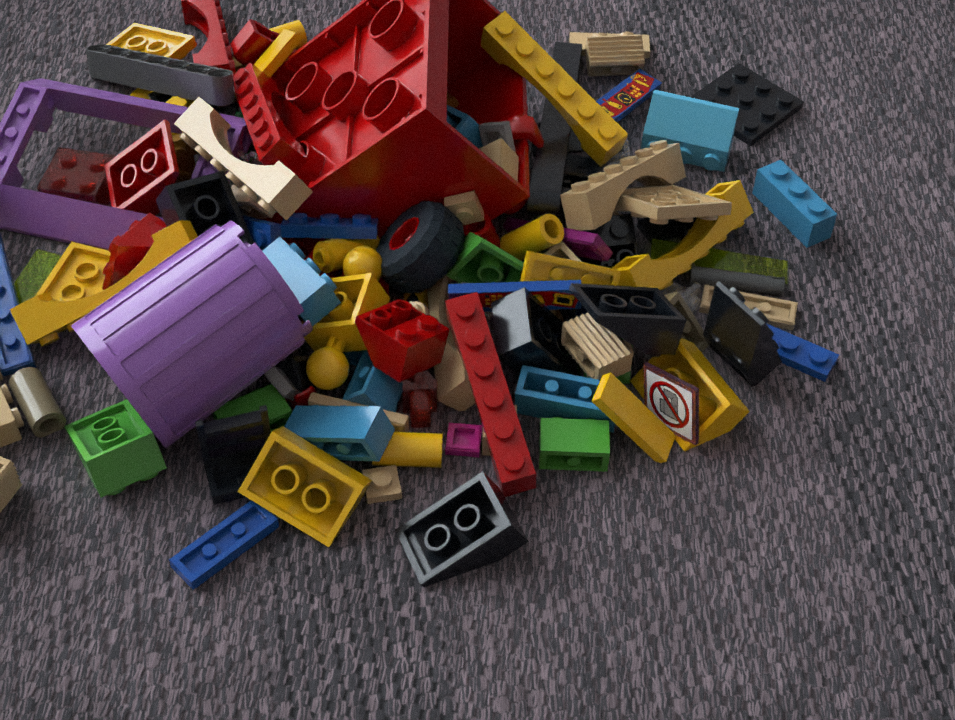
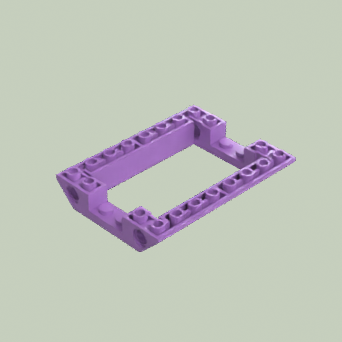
[0,78,252,250]

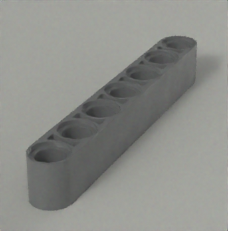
[86,44,236,106]

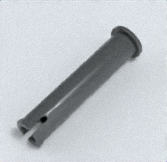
[688,263,785,297]

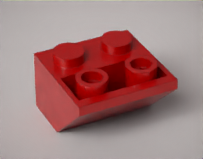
[102,212,166,290]
[355,299,450,382]

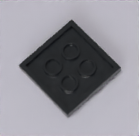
[691,63,804,146]

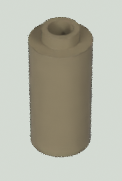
[9,367,66,438]

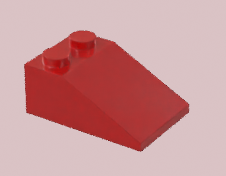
[104,119,179,215]

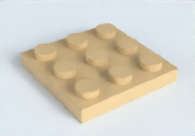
[614,185,732,224]

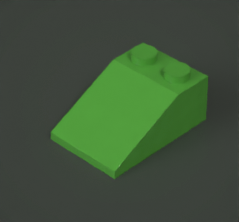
[64,399,167,498]

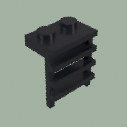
[195,405,271,505]

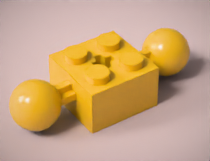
[301,246,390,390]

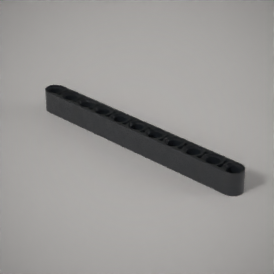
[527,42,582,216]

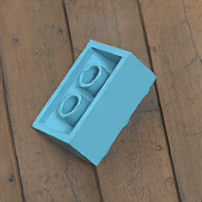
[641,90,739,172]

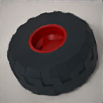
[376,201,465,294]

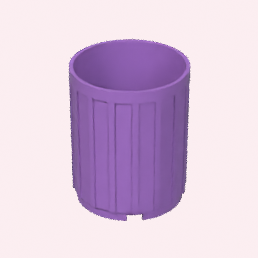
[71,220,313,449]

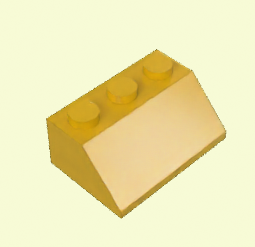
[630,338,750,451]
[238,426,372,547]

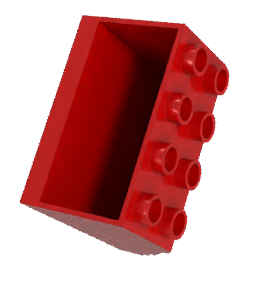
[254,0,530,243]

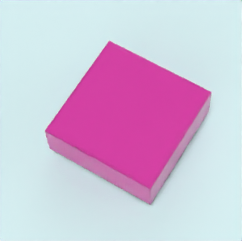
[445,422,482,457]

